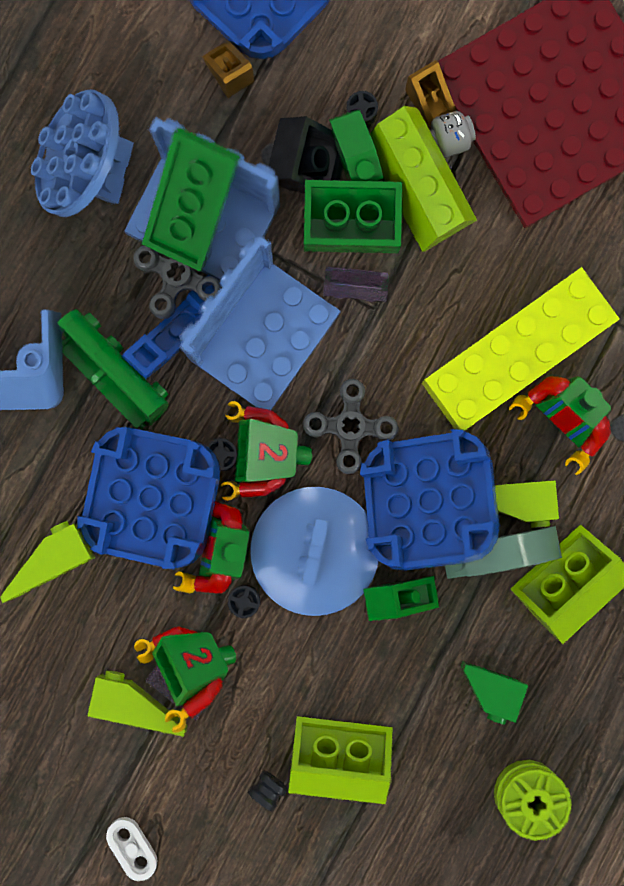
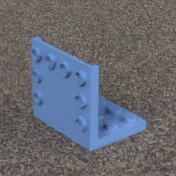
[124,118,280,281]
[180,235,341,410]

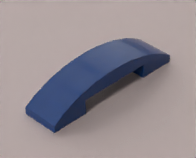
[122,275,215,379]

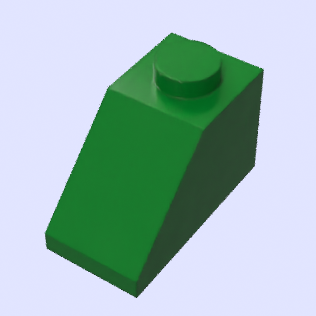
[329,109,384,181]
[363,576,439,621]
[461,661,528,725]

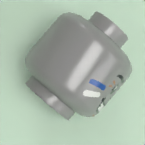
[430,111,476,158]

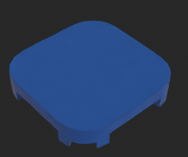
[189,0,330,59]
[77,427,220,569]
[360,429,499,570]

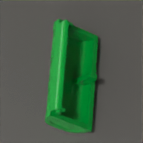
[57,309,169,430]

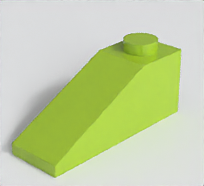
[495,480,559,528]
[0,521,96,603]
[88,670,188,737]

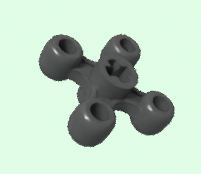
[133,246,222,319]
[303,378,399,475]

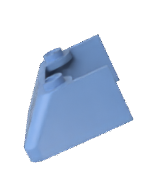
[0,310,63,410]

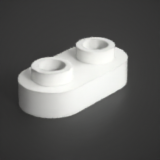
[106,817,158,881]

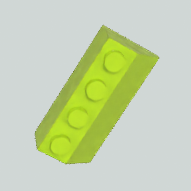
[370,106,477,252]

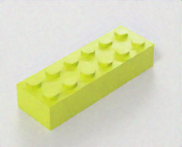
[422,267,619,430]

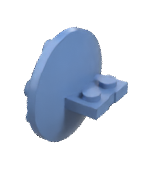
[31,90,134,217]
[250,487,378,616]

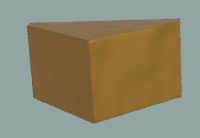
[202,40,254,98]
[405,60,456,130]

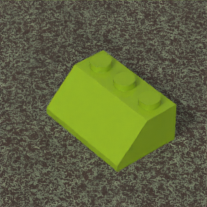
[511,524,624,644]
[288,716,393,804]

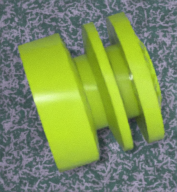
[494,760,571,840]

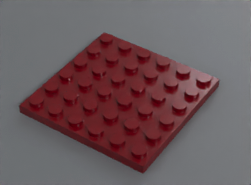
[438,0,624,229]

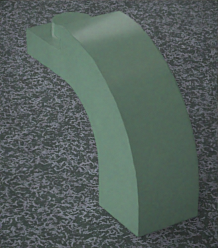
[445,526,562,579]

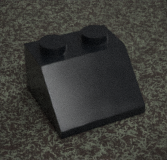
[268,116,343,194]

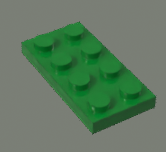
[142,127,241,272]

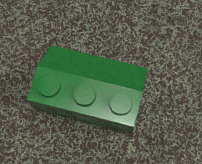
[304,180,402,253]

